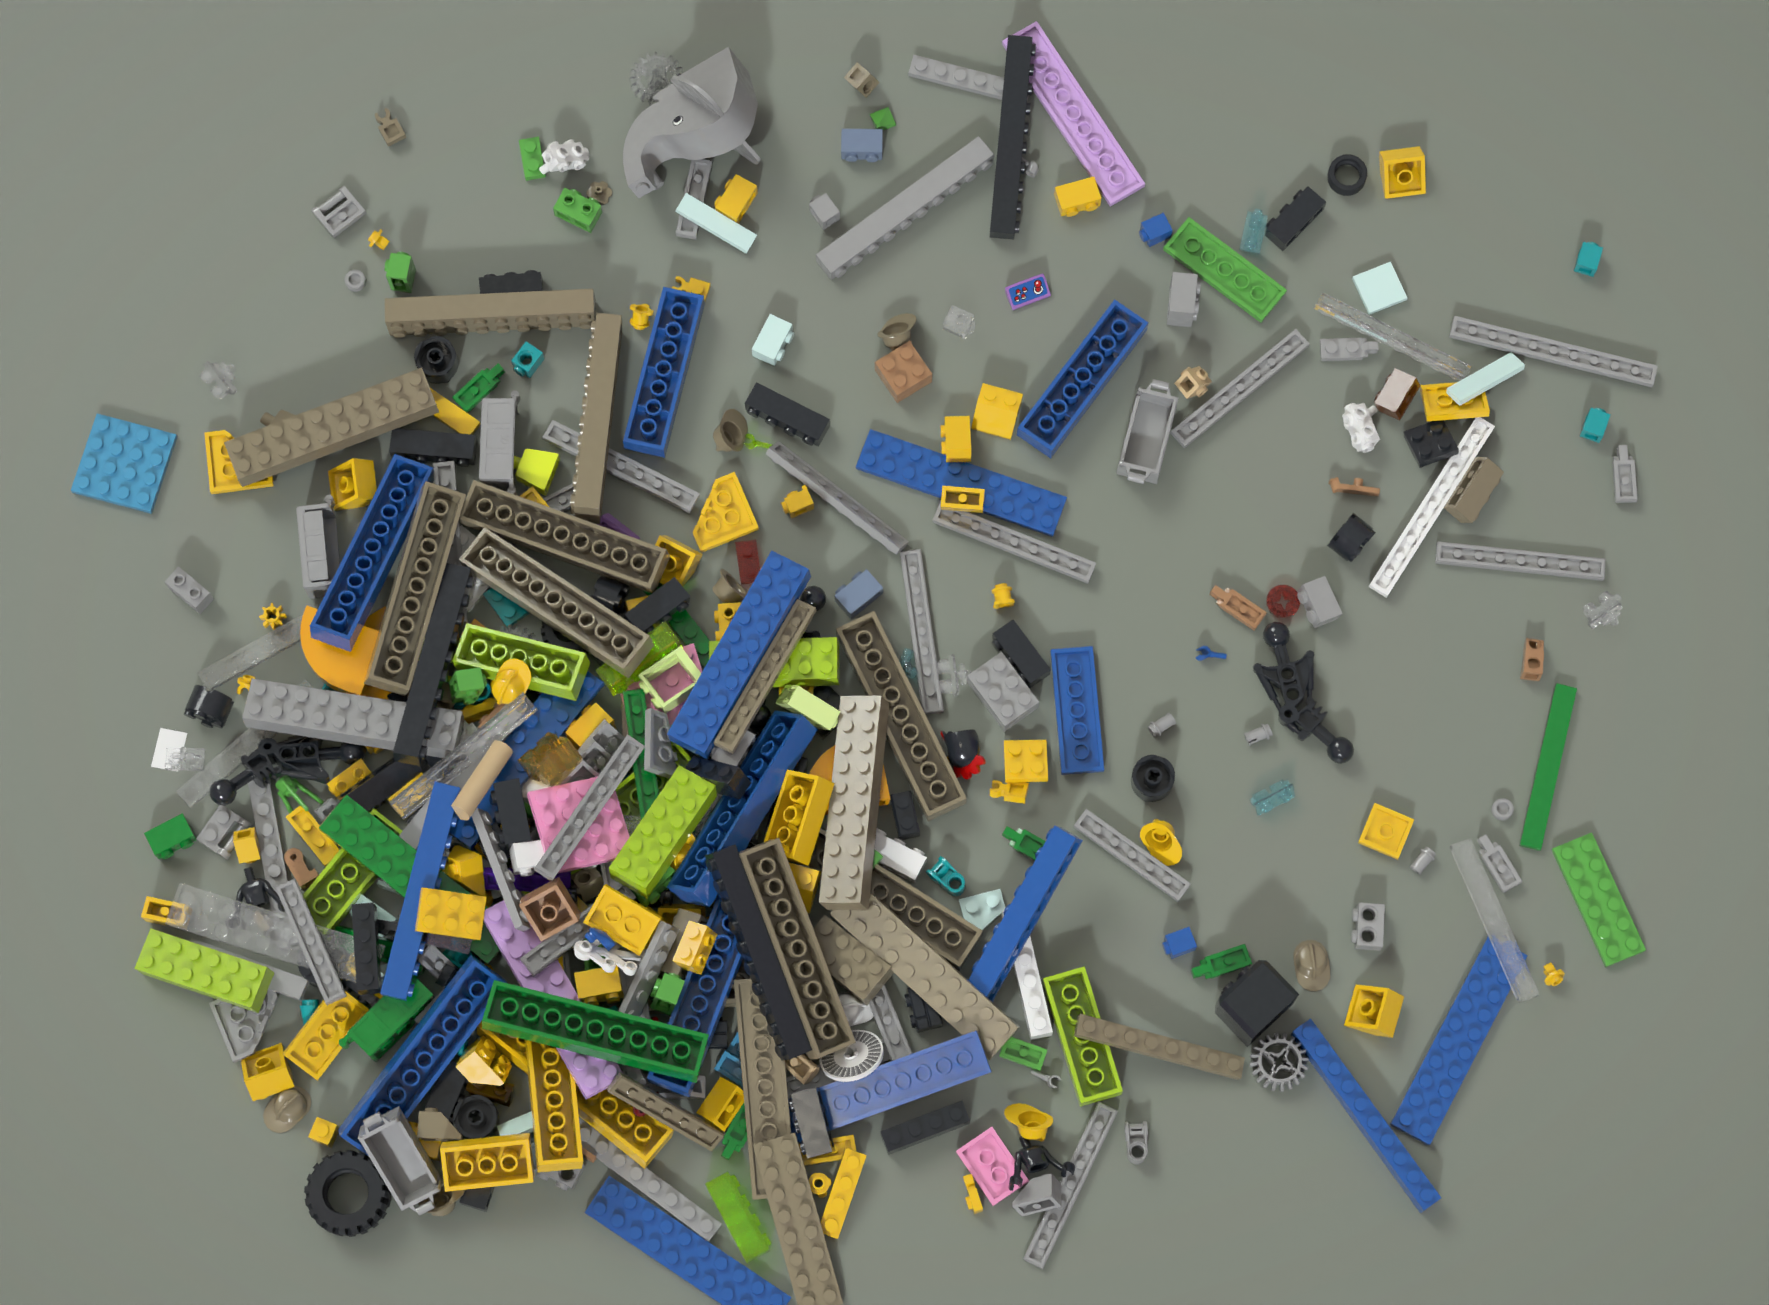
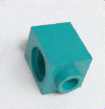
[1574,242,1603,277]
[511,341,544,378]
[1580,408,1611,443]

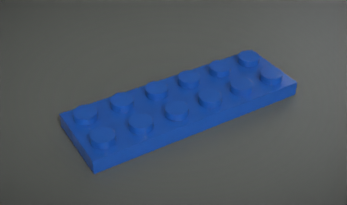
[1050,646,1104,775]

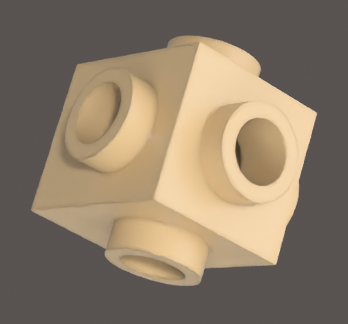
[1174,366,1212,399]

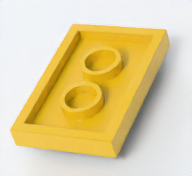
[1420,382,1490,421]
[583,884,662,956]
[415,888,486,940]

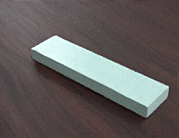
[675,193,757,253]
[1446,352,1525,406]

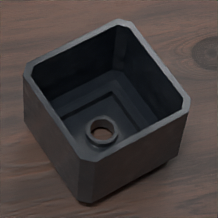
[1215,960,1299,1047]

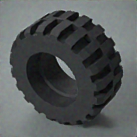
[304,1150,391,1237]

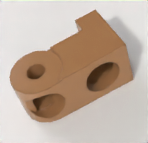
[1520,638,1544,681]
[284,848,319,891]

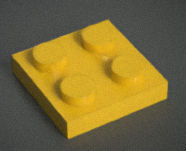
[1004,740,1048,783]
[1358,803,1414,860]

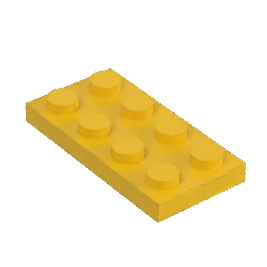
[282,991,369,1081]

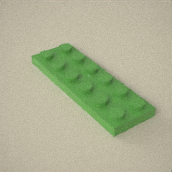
[1163,217,1287,323]
[1552,832,1646,968]

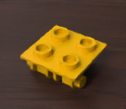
[327,758,371,797]

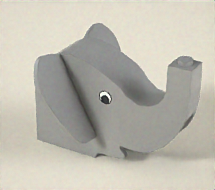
[623,47,761,198]

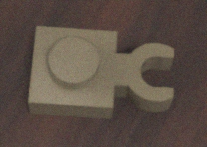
[375,108,406,147]

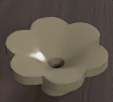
[586,181,612,205]

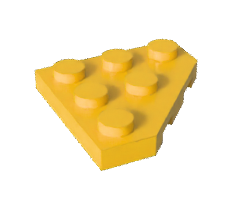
[204,430,274,494]
[692,472,759,553]

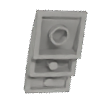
[554,719,625,786]

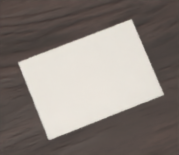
[151,728,187,772]

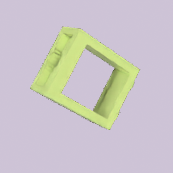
[639,646,701,713]
[776,685,840,730]

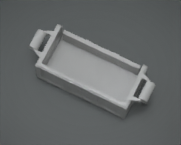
[1116,379,1179,484]
[479,391,521,495]
[296,495,340,599]
[358,1106,442,1216]

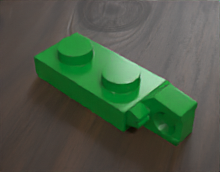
[452,363,505,413]
[1002,826,1046,861]
[1190,944,1252,979]
[721,1103,747,1160]

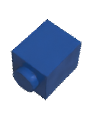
[1139,212,1173,247]
[1162,927,1197,959]

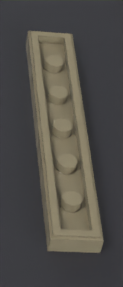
[607,1072,725,1152]

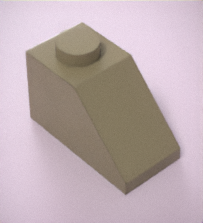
[417,1108,464,1141]

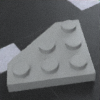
[209,990,279,1063]

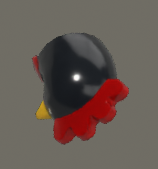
[940,729,986,780]

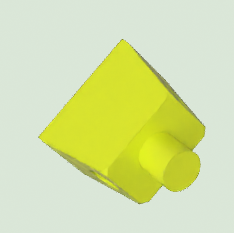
[513,449,560,496]

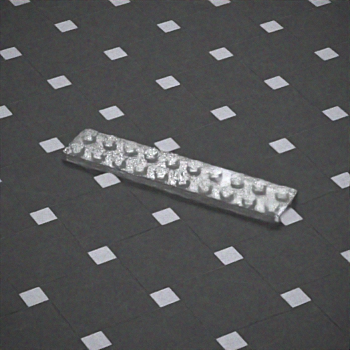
[165,883,386,983]

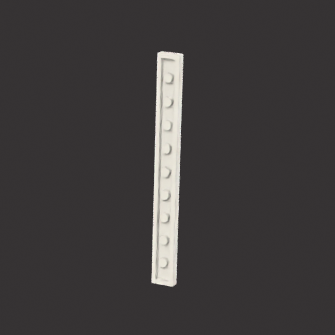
[1369,417,1495,598]

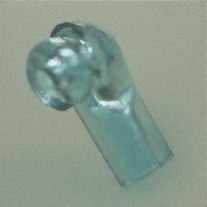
[899,648,917,678]

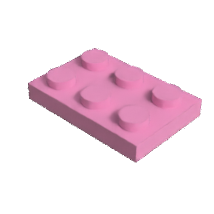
[956,1127,1029,1206]

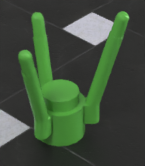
[275,775,324,814]

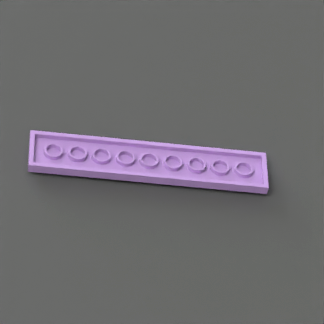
[1002,21,1145,207]
[483,900,623,1099]

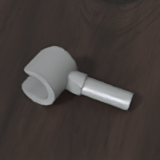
[1021,157,1038,178]
[1031,1069,1061,1089]

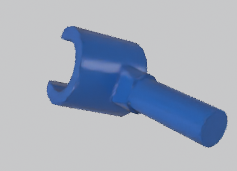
[1196,646,1227,661]

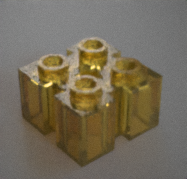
[518,732,582,787]

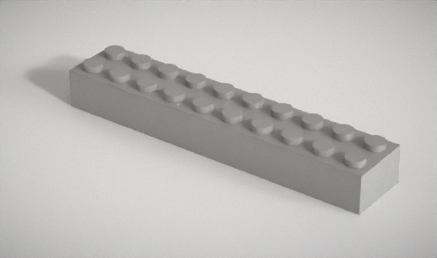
[242,679,465,760]

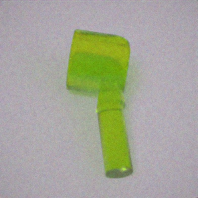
[743,434,772,449]

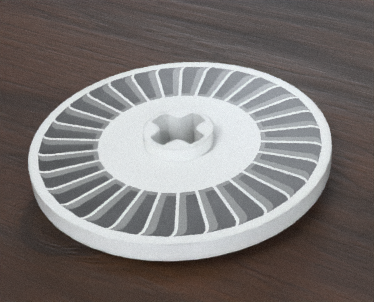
[819,1030,884,1082]

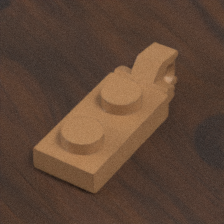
[1209,585,1267,631]

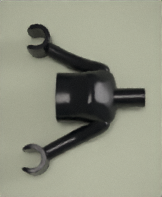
[227,867,285,930]
[1008,1136,1075,1191]

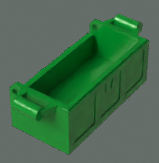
[339,964,435,1062]

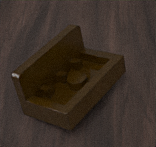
[466,1082,514,1107]

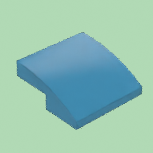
[714,1032,743,1087]

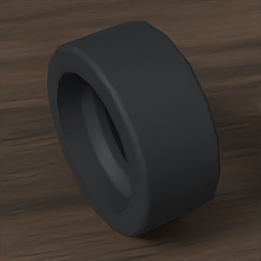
[1327,154,1367,196]

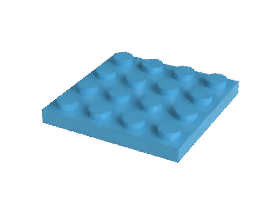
[71,413,177,514]

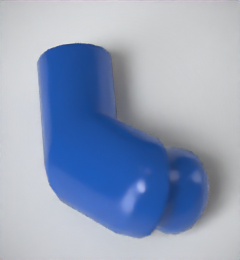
[585,928,616,951]

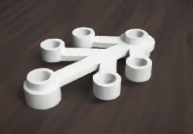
[574,939,647,976]

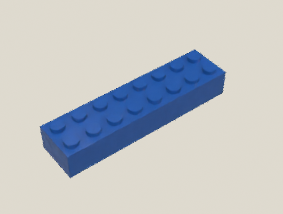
[623,287,705,458]
[1017,299,1149,459]

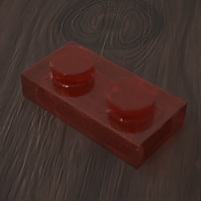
[735,540,760,585]

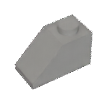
[1012,1173,1061,1217]

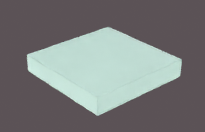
[1352,262,1407,315]

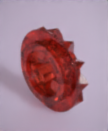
[1266,585,1300,618]

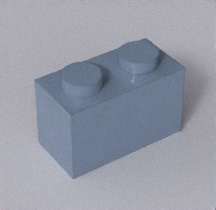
[841,129,883,162]
[835,569,883,620]

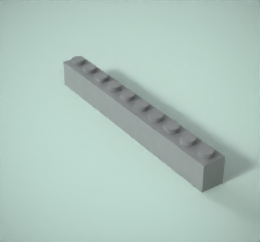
[816,136,994,280]

